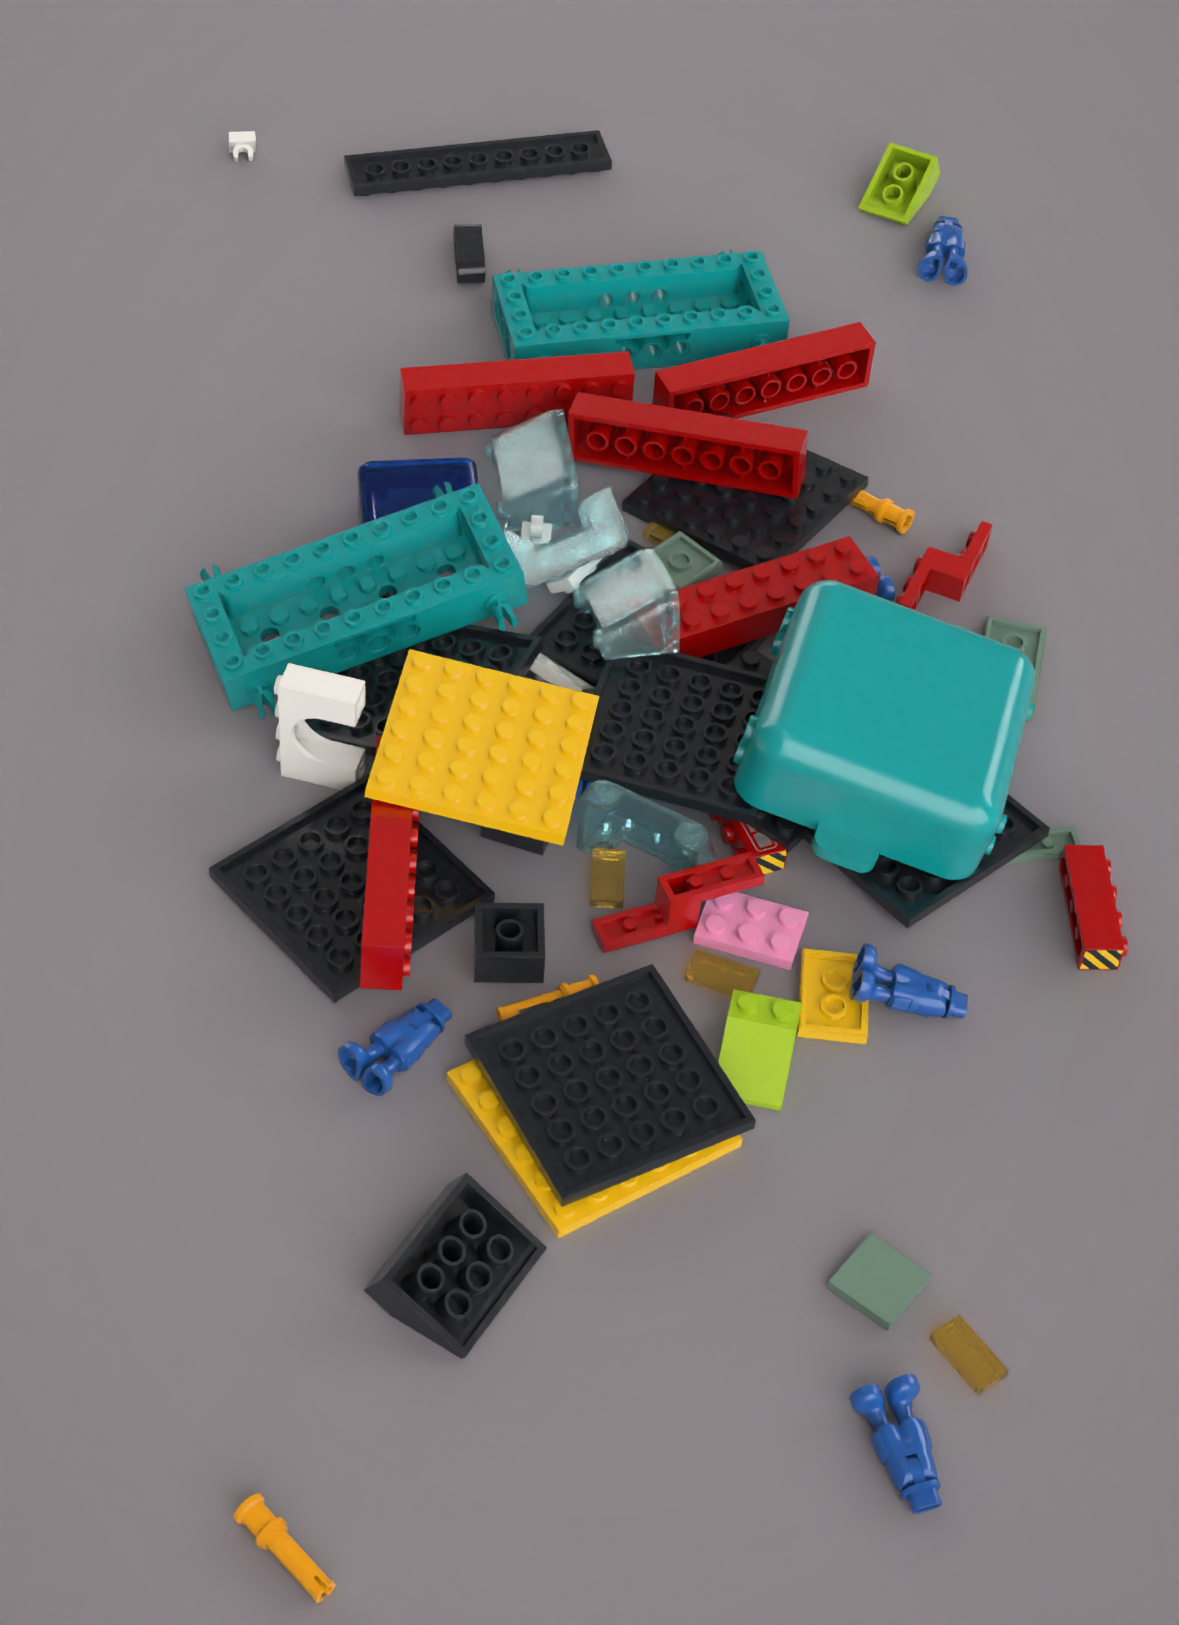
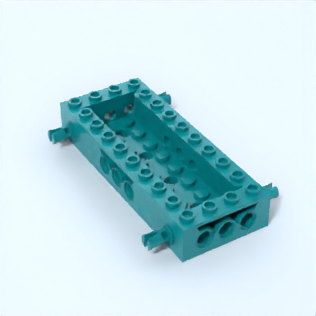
[491,249,790,370]
[184,482,528,718]

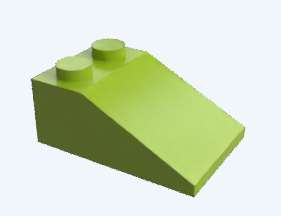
[858,142,941,226]
[718,989,802,1111]

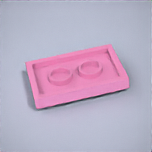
[693,892,809,971]

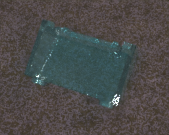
[485,409,578,531]
[504,487,629,588]
[573,547,680,660]
[576,780,718,873]

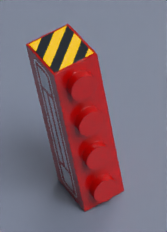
[708,813,788,874]
[1058,845,1128,970]

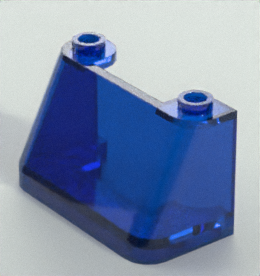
[357,457,479,525]

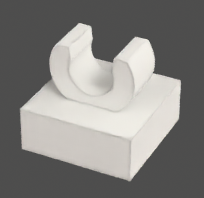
[229,131,256,162]
[520,515,552,553]

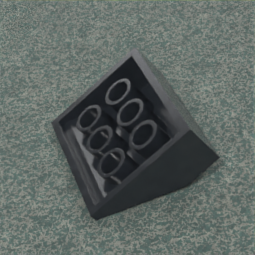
[364,1172,547,1359]

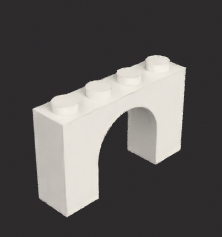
[274,663,365,790]

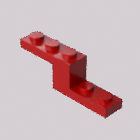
[895,521,993,610]
[591,851,765,953]

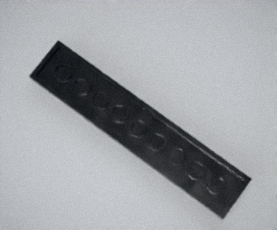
[344,130,612,196]

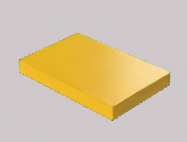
[797,948,869,1044]

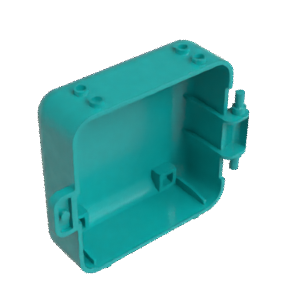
[733,580,1035,880]

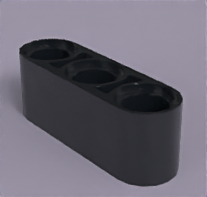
[453,224,486,283]

